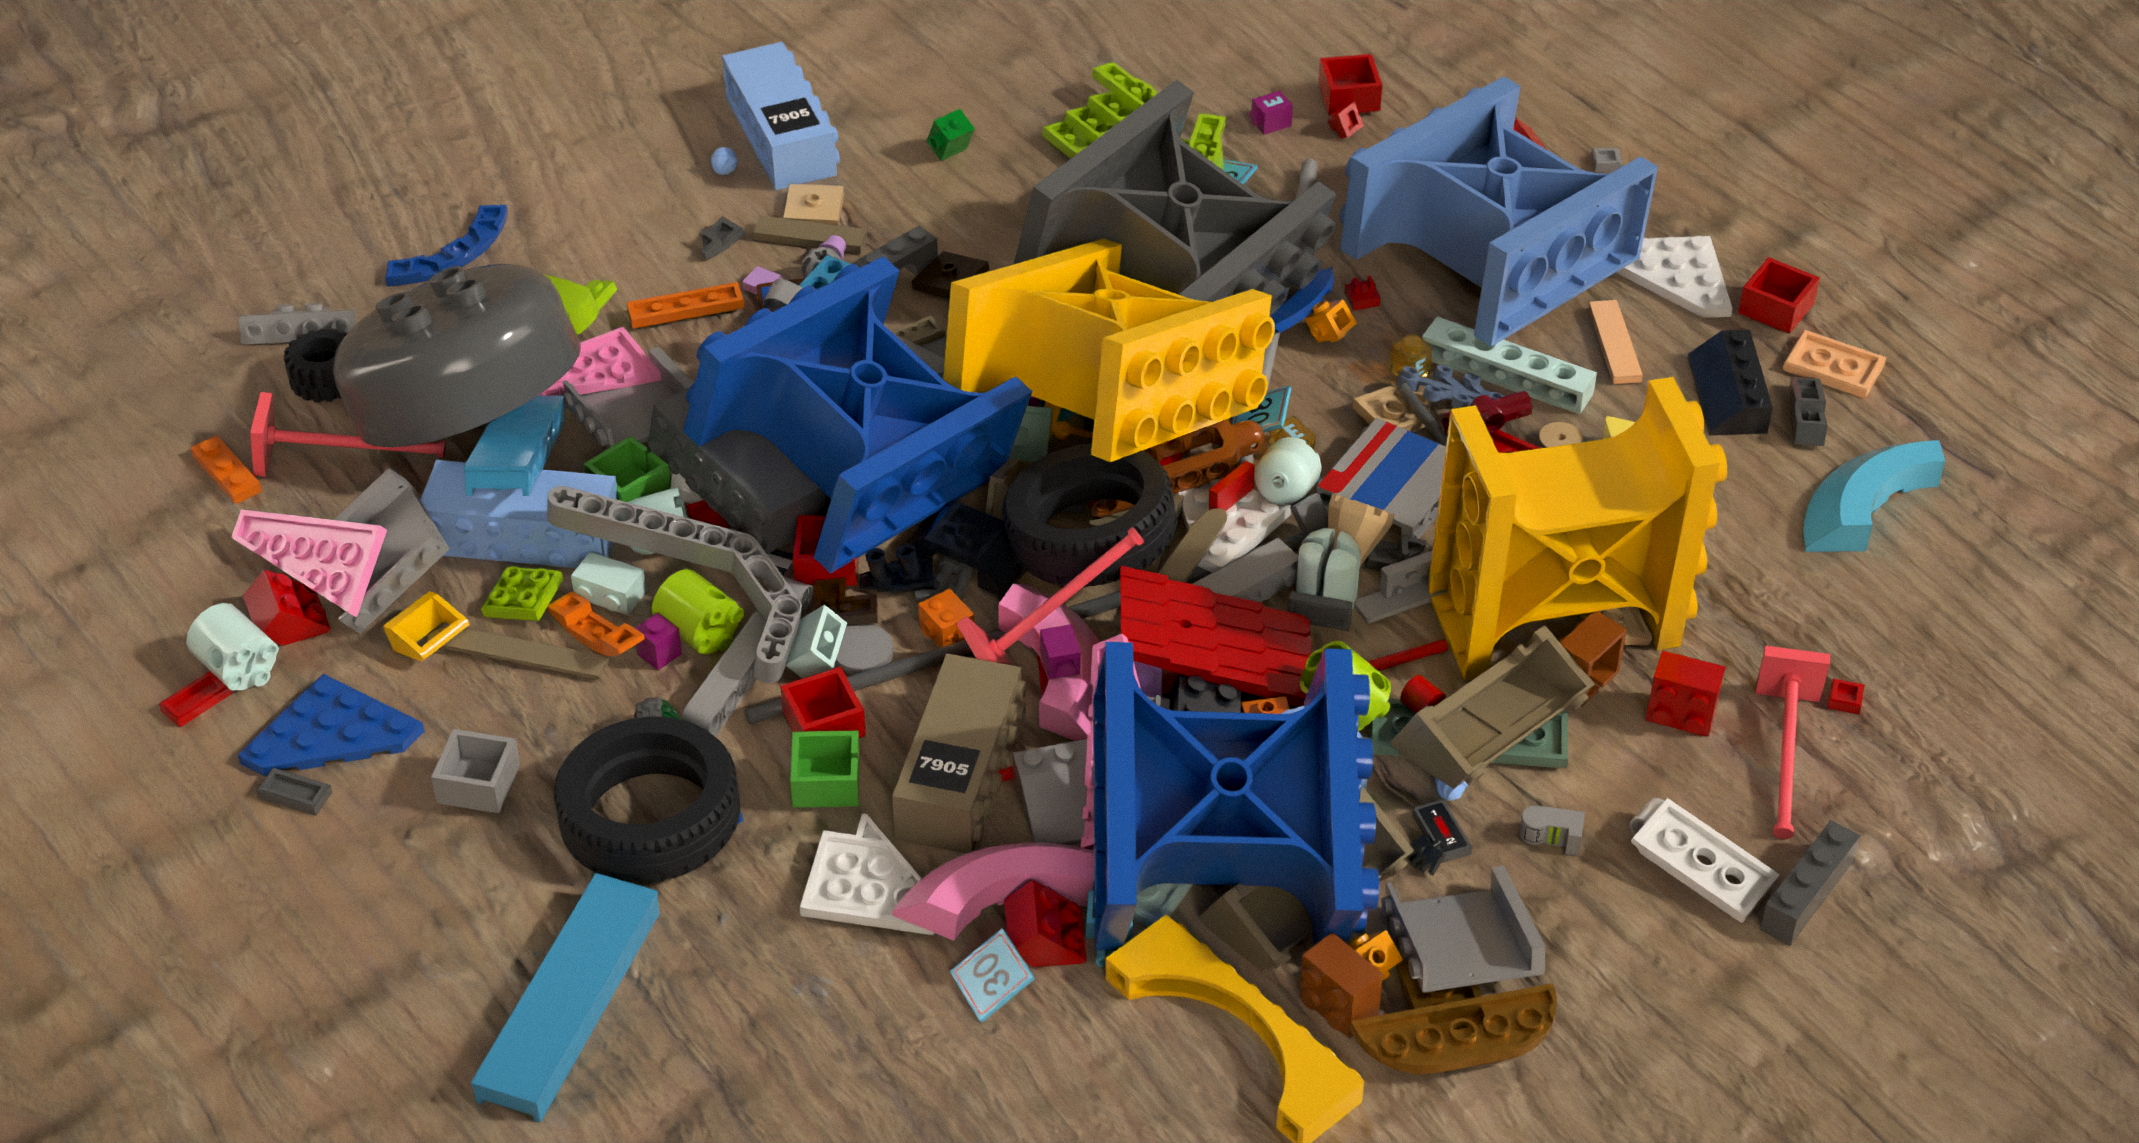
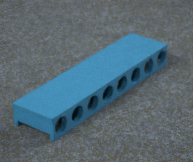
[464,396,565,496]
[471,873,660,1123]

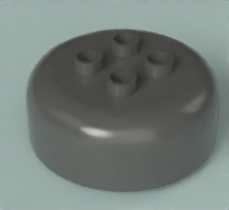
[332,264,581,447]

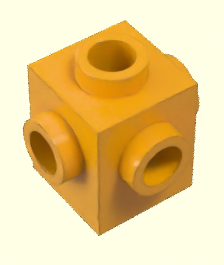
[1304,299,1357,343]
[1348,930,1403,981]

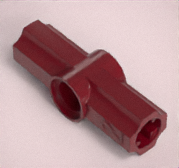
[1441,391,1533,435]

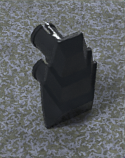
[860,544,934,594]

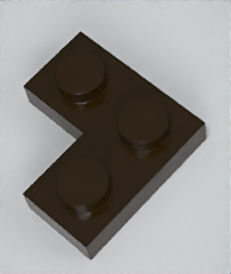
[814,577,878,626]

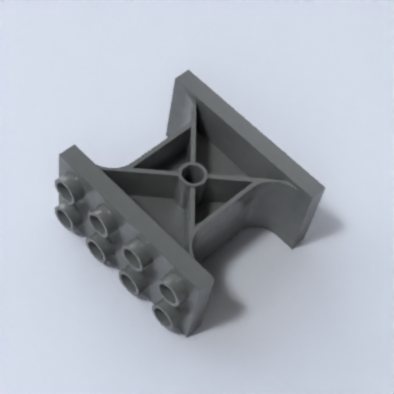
[1014,79,1336,317]

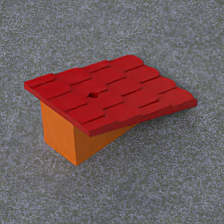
[1120,566,1312,707]

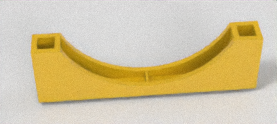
[1105,914,1364,1143]

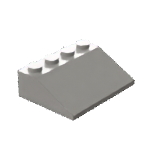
[1013,739,1087,845]

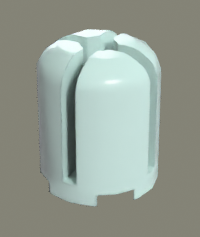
[1296,528,1361,609]

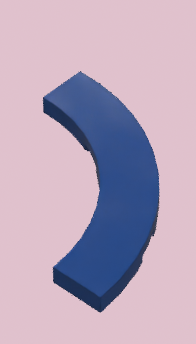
[385,205,508,286]
[1270,267,1334,334]

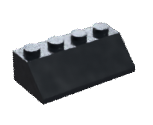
[1688,330,1773,436]

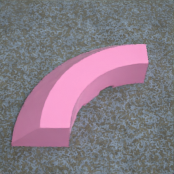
[999,583,1100,741]
[892,842,1094,941]

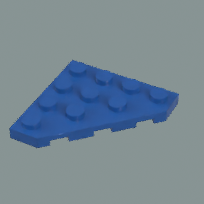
[238,674,425,776]

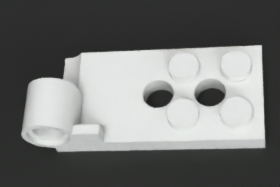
[1630,798,1780,923]

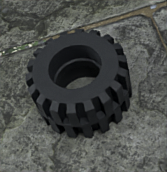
[284,328,347,403]

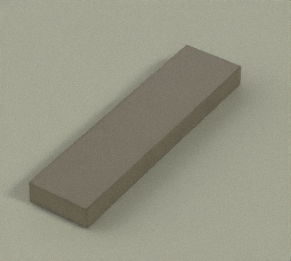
[753,215,867,254]

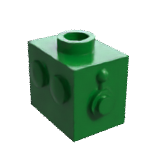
[926,109,975,161]

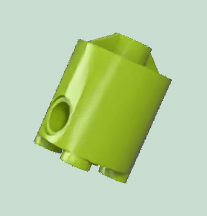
[652,569,744,655]
[1300,641,1391,732]

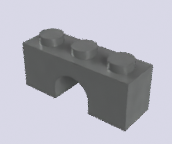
[855,225,938,289]

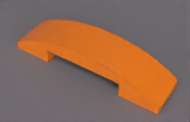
[547,591,645,656]

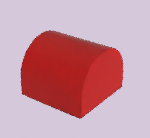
[1400,675,1446,714]

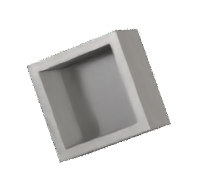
[431,729,520,813]

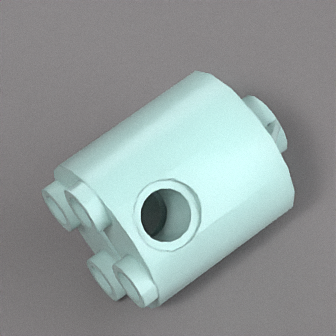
[186,603,279,690]

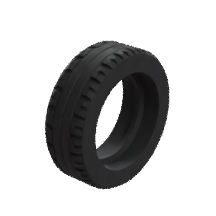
[1002,443,1177,587]
[554,717,740,883]

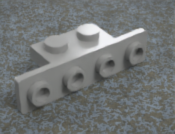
[238,302,356,344]
[1354,551,1448,623]

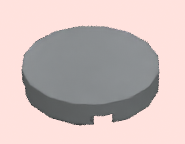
[835,624,893,675]

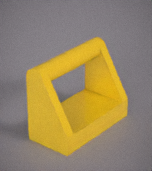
[383,591,470,662]

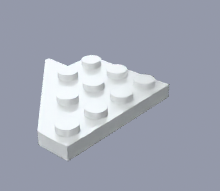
[1616,236,1732,318]
[1177,478,1291,573]
[800,814,934,935]

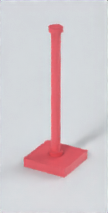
[250,392,446,477]
[956,527,1144,665]
[1755,646,1830,839]

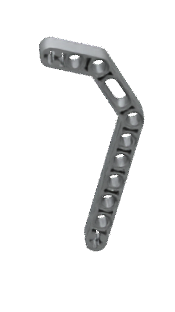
[547,486,802,683]

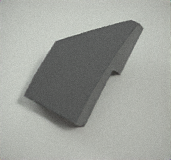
[701,216,744,259]
[1365,535,1427,570]

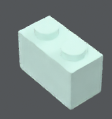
[571,552,647,615]
[786,605,847,679]

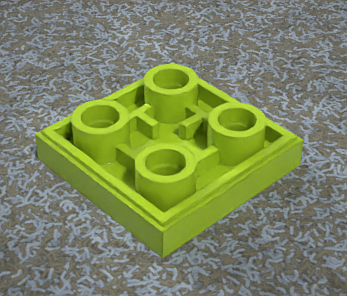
[481,566,564,621]

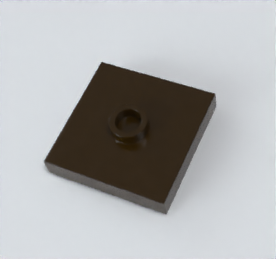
[911,251,990,298]

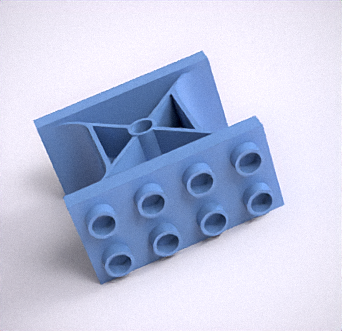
[1339,76,1658,347]

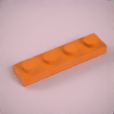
[626,282,744,329]

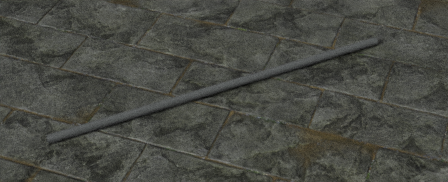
[745,533,1305,724]

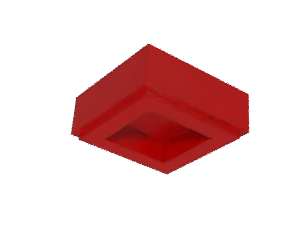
[1827,678,1865,715]

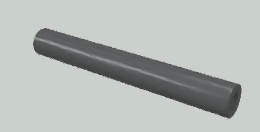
[1397,383,1447,447]

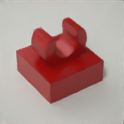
[1327,102,1364,139]
[1344,275,1381,311]

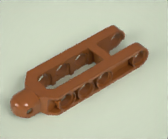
[1086,420,1264,517]

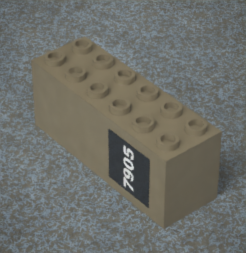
[892,653,1027,854]

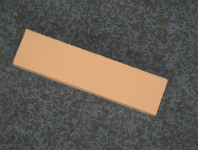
[1588,300,1643,384]

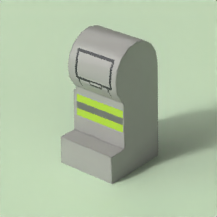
[1519,806,1585,856]

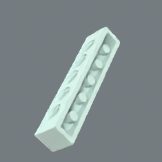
[1420,316,1597,415]

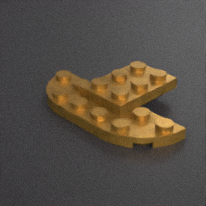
[1350,960,1557,1075]

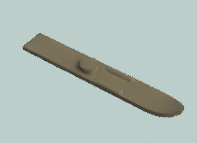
[1112,508,1227,637]
[428,627,609,679]

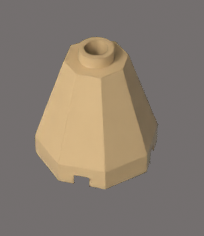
[1328,493,1395,566]

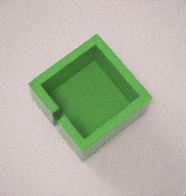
[583,436,671,502]
[790,731,860,808]

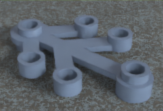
[1396,365,1503,408]

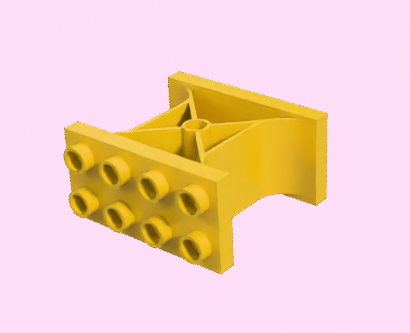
[943,238,1275,462]
[1427,377,1727,681]

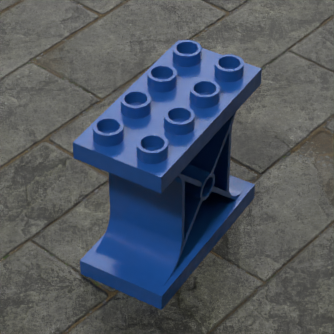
[683,256,1033,573]
[1093,642,1379,950]

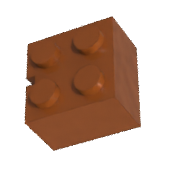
[1558,611,1627,707]
[1300,932,1383,1039]

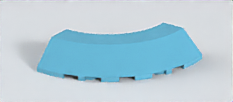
[1803,440,1945,552]

